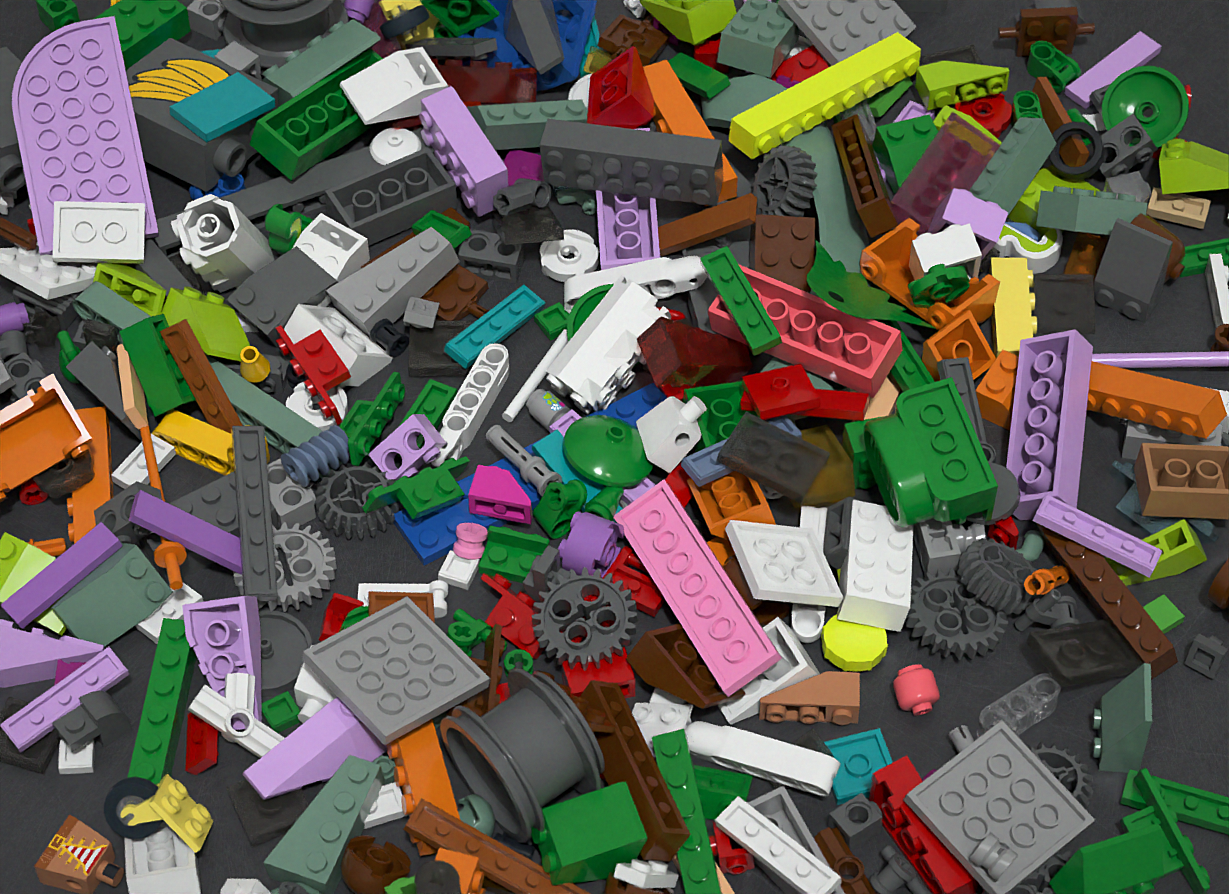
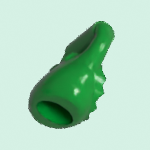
[57,330,81,384]

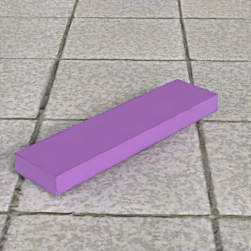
[129,490,242,574]
[0,522,123,629]

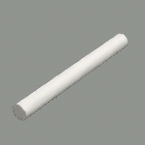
[502,329,569,422]

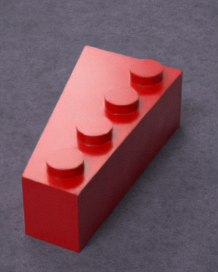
[869,755,979,894]

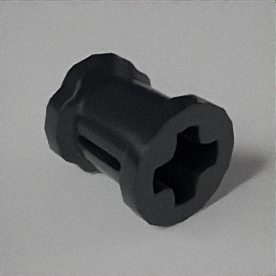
[370,319,410,358]

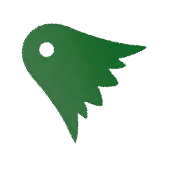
[807,240,936,329]

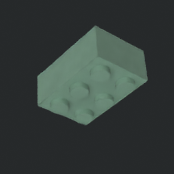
[717,0,800,78]
[1036,186,1148,235]

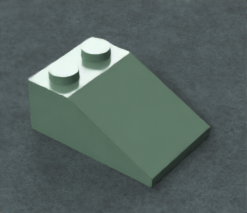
[51,543,173,647]
[1092,663,1152,773]

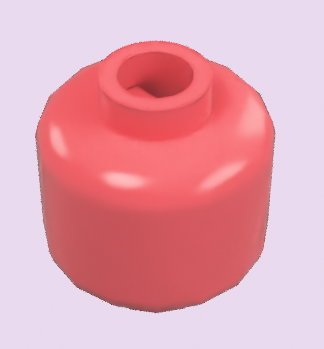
[893,664,940,716]

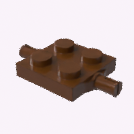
[998,7,1095,57]
[597,14,670,66]
[420,264,489,329]

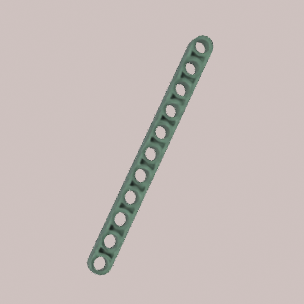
[72,281,343,479]

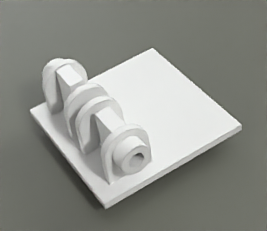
[632,703,693,766]

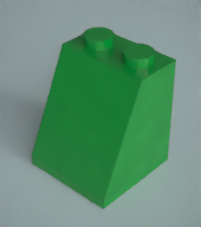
[531,782,648,885]

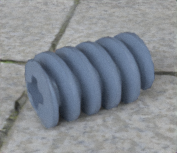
[280,425,349,487]

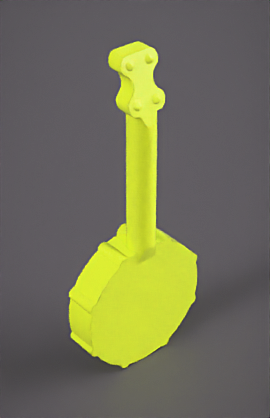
[821,569,888,671]

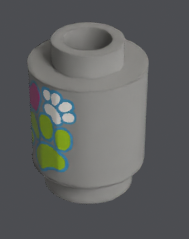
[526,389,570,431]

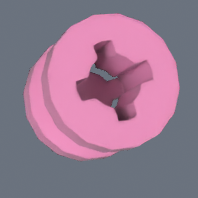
[453,522,488,559]

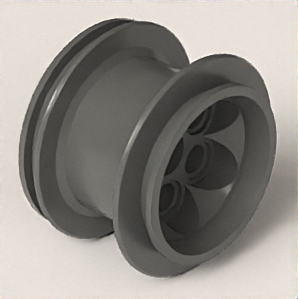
[219,0,349,75]
[440,668,605,843]

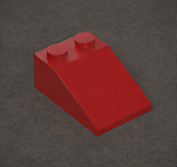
[587,46,654,129]

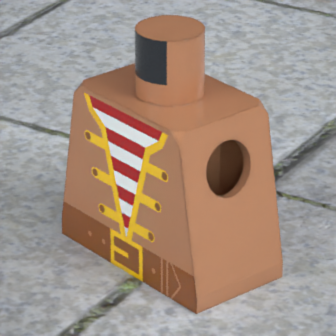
[35,815,124,894]

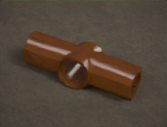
[813,827,876,894]

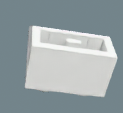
[340,47,448,125]
[292,213,370,307]

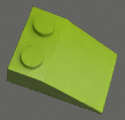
[639,0,737,45]
[1159,139,1229,194]
[1008,165,1100,239]
[161,286,251,362]
[0,532,66,636]

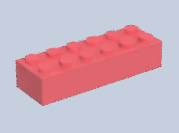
[708,264,903,398]

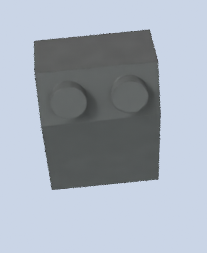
[1091,218,1173,323]
[226,246,338,348]
[66,341,142,441]

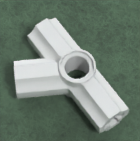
[188,673,285,758]

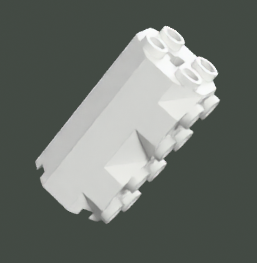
[171,194,274,293]
[546,276,673,415]

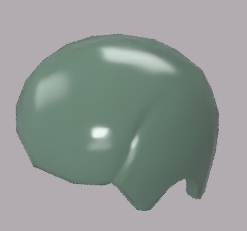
[458,794,495,837]

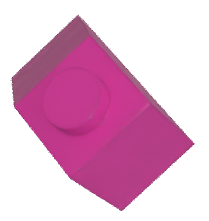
[468,465,532,524]

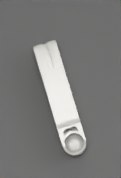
[564,256,707,314]
[431,343,509,467]
[791,506,827,643]
[685,721,840,796]

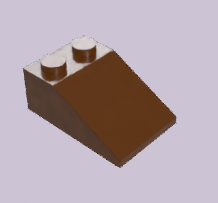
[626,623,746,709]

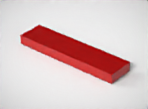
[740,389,870,421]

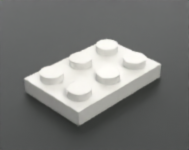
[53,201,145,264]

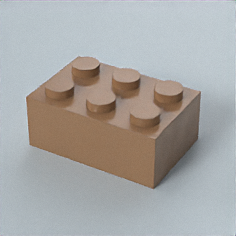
[1134,443,1229,519]

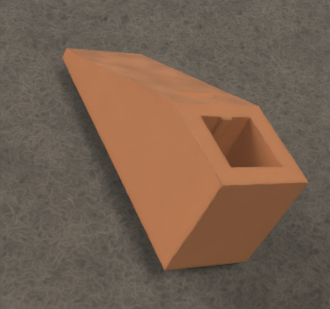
[759,671,860,725]

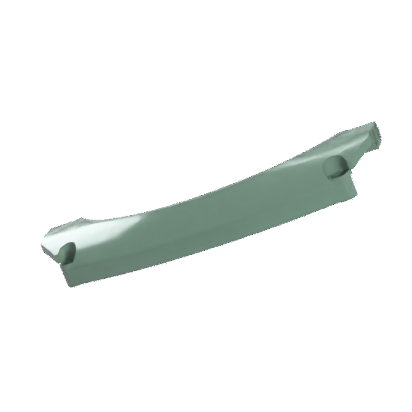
[701,74,873,425]

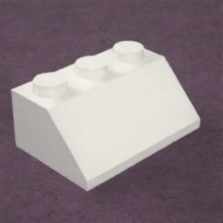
[284,304,393,388]

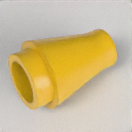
[240,346,270,383]

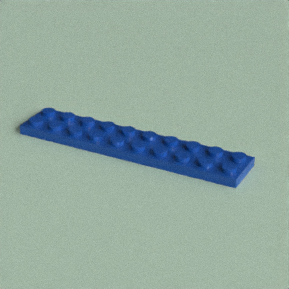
[393,383,667,566]

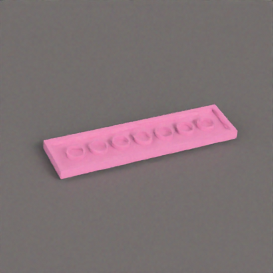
[614,480,782,697]

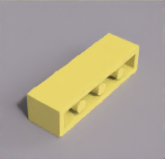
[989,257,1037,358]

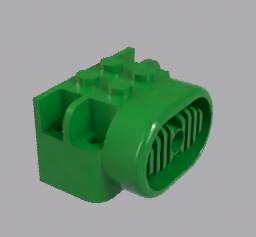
[863,377,998,528]

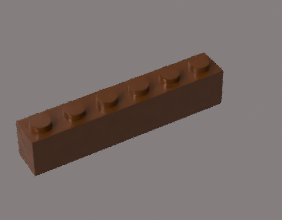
[831,114,898,238]
[1036,523,1178,680]
[580,680,691,861]

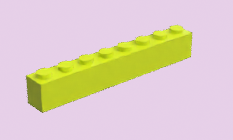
[728,32,921,159]

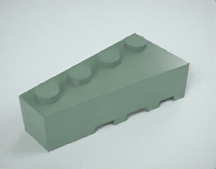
[263,755,385,894]

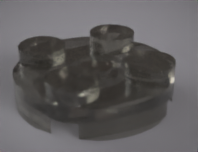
[32,450,94,498]

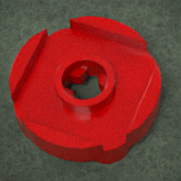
[955,92,1012,138]

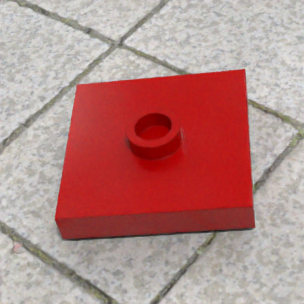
[742,363,820,420]

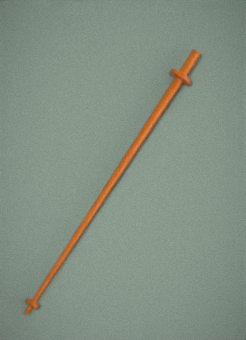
[140,425,187,590]

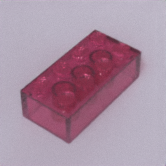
[890,112,1000,236]

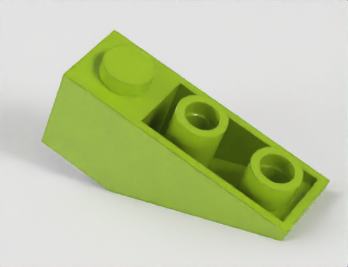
[915,60,1009,110]

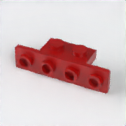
[275,325,351,425]
[480,573,584,659]

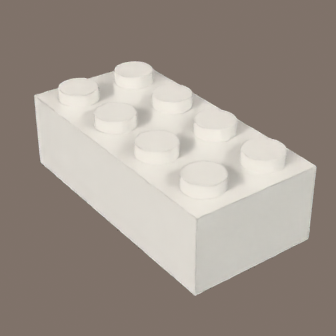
[837,500,913,632]

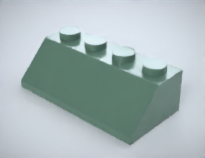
[262,19,381,106]
[466,99,588,150]
[969,117,1056,217]

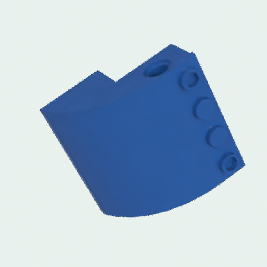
[449,0,597,92]

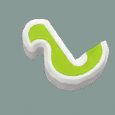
[989,223,1063,274]

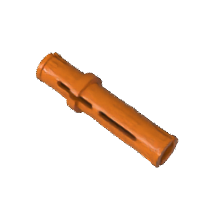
[1024,565,1070,595]

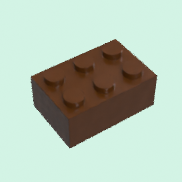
[749,214,815,293]

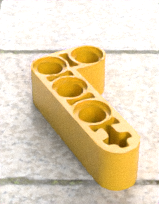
[151,410,270,476]

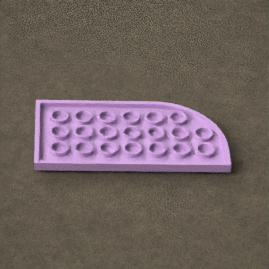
[12,16,159,256]

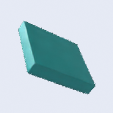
[816,728,893,805]

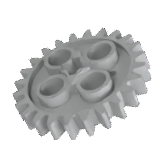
[233,522,337,612]

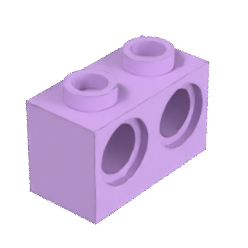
[368,414,446,481]

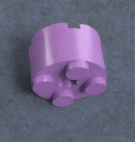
[558,511,624,578]

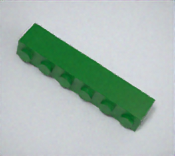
[128,618,197,805]

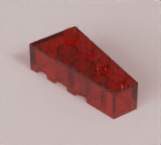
[430,58,537,104]
[636,317,754,388]

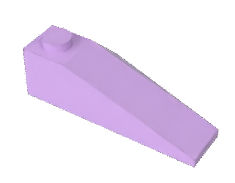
[182,596,262,730]
[0,619,105,688]
[243,697,387,800]

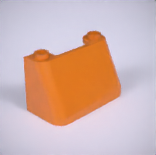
[860,218,1000,330]
[0,374,93,502]

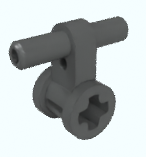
[1015,589,1081,639]
[870,845,930,894]

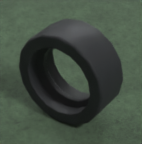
[1049,121,1105,180]

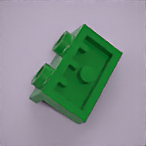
[478,526,550,583]
[693,765,753,820]

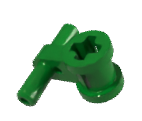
[447,608,507,657]

